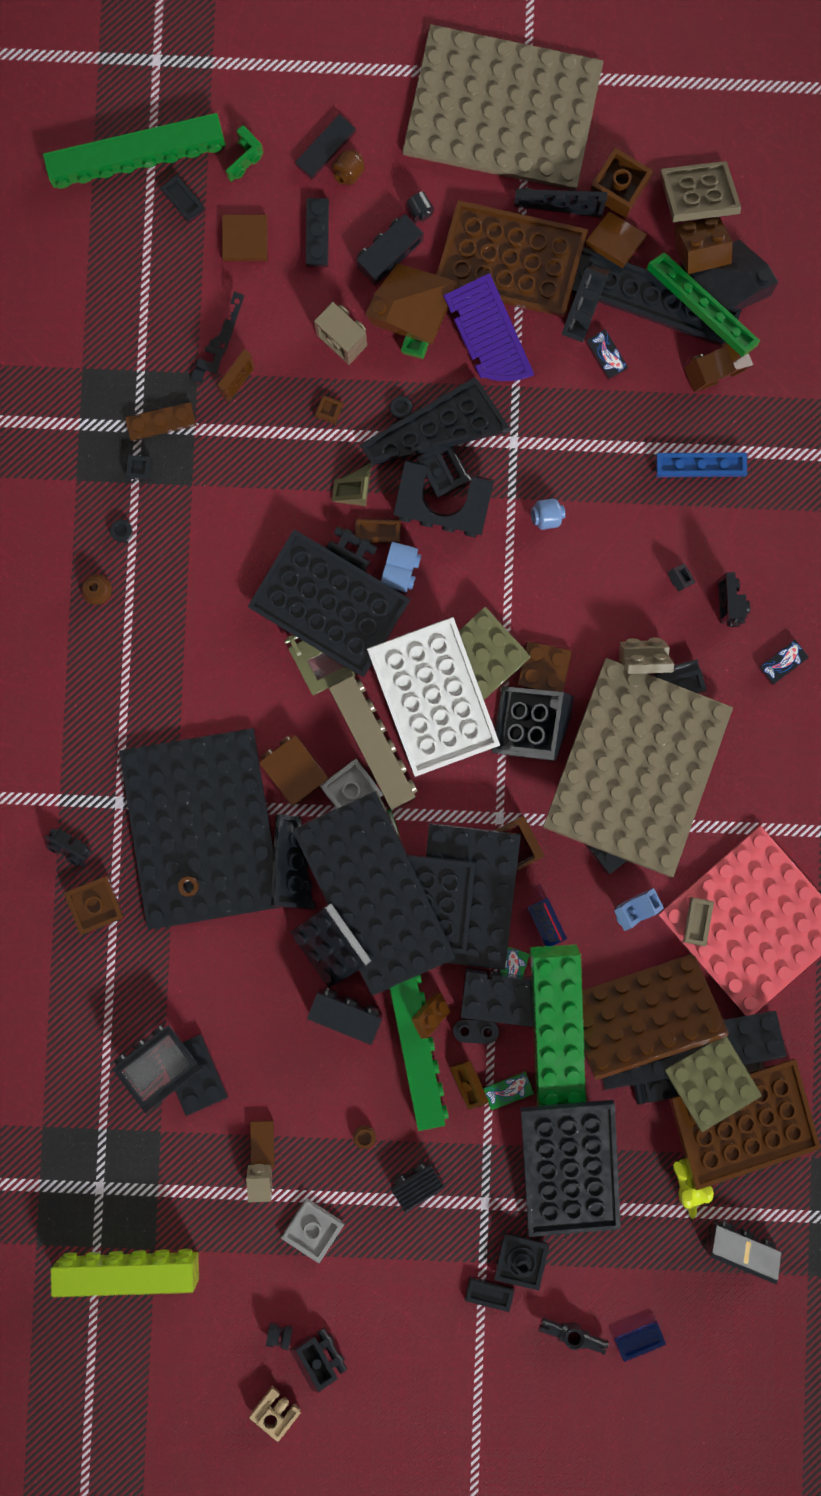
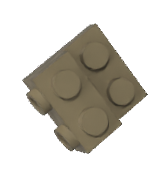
[619,638,674,674]

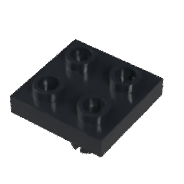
[494,1232,550,1291]

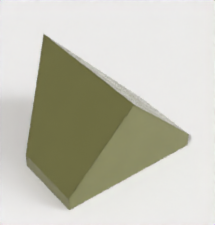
[332,463,372,506]

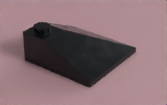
[681,239,779,314]
[492,686,574,761]

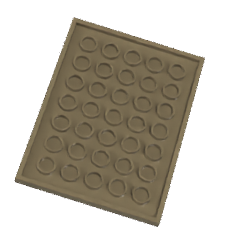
[403,25,603,191]
[543,658,733,878]

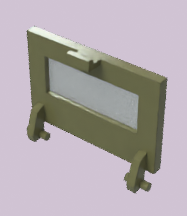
[285,635,373,696]

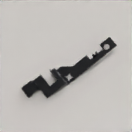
[191,291,245,383]

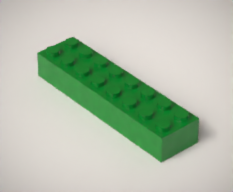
[530,944,586,1106]

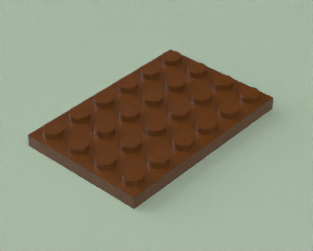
[437,200,588,317]
[582,954,728,1081]
[669,1059,821,1190]

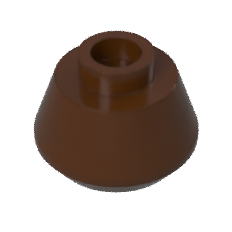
[81,574,112,605]

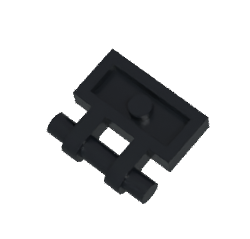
[326,526,378,572]

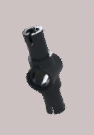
[538,1317,609,1355]

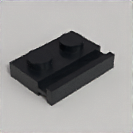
[653,659,707,694]

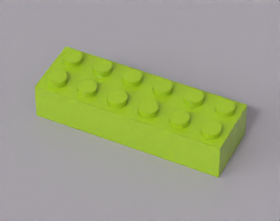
[51,1249,199,1297]

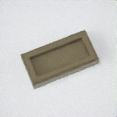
[682,897,714,947]

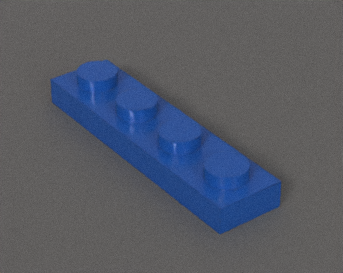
[656,452,747,477]

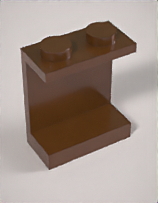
[259,735,329,807]

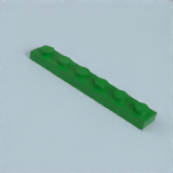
[647,252,760,357]

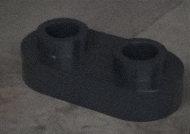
[453,1019,499,1044]

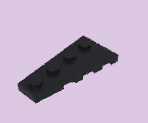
[513,188,608,218]
[271,814,316,909]

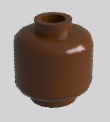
[332,150,365,185]

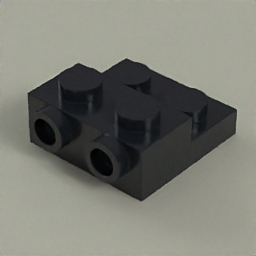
[718,572,750,627]

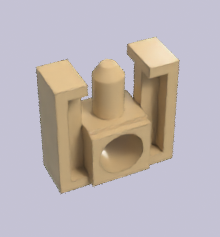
[249,1385,301,1442]

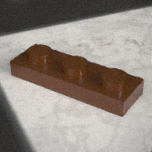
[125,402,197,441]

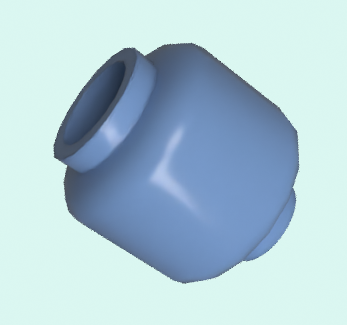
[531,499,565,530]

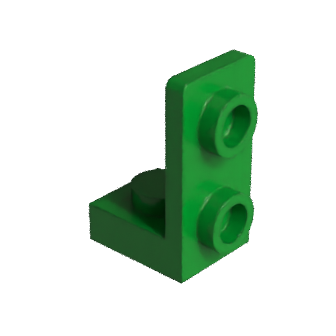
[226,125,263,182]

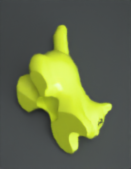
[673,1158,714,1219]

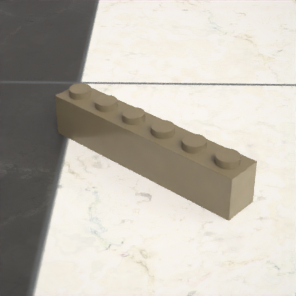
[329,676,417,810]

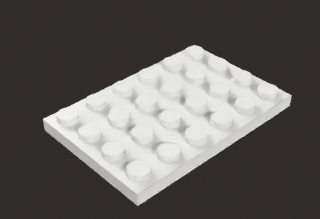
[367,617,500,777]

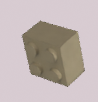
[314,302,367,365]

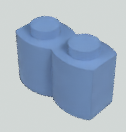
[381,542,421,594]

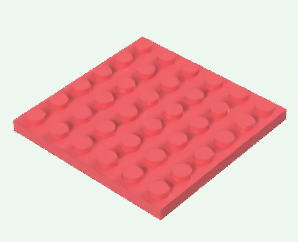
[657,826,821,1016]

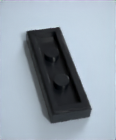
[295,114,356,180]

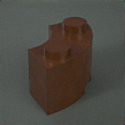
[684,342,753,392]

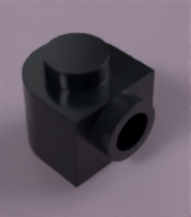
[406,192,434,223]

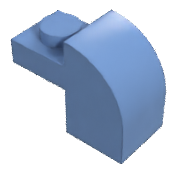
[614,888,664,931]

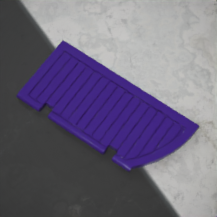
[443,273,535,381]

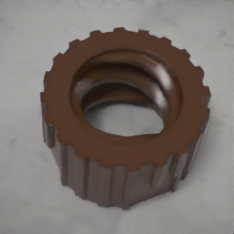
[178,876,199,897]

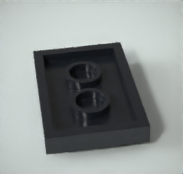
[159,1033,229,1116]

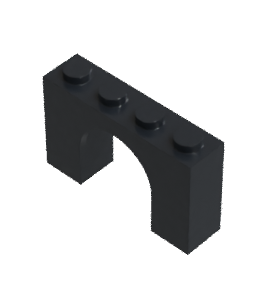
[394,460,494,537]

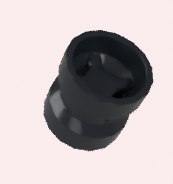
[266,1322,293,1350]

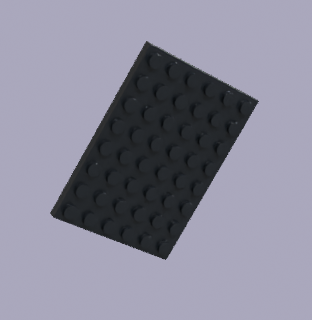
[119,728,281,930]

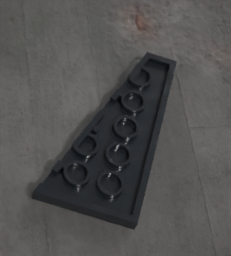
[360,377,511,465]

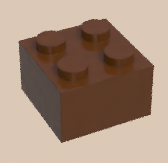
[590,148,653,218]
[675,217,733,274]

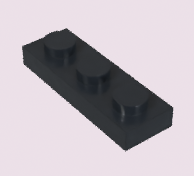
[306,198,329,267]

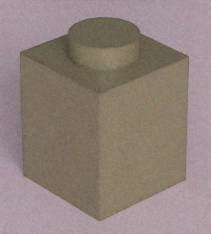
[246,1164,273,1202]

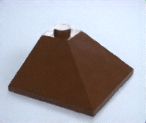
[366,263,458,344]

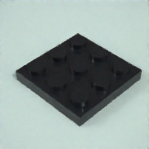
[290,904,371,988]

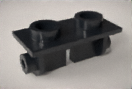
[45,828,92,867]

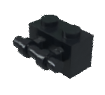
[289,1327,347,1392]

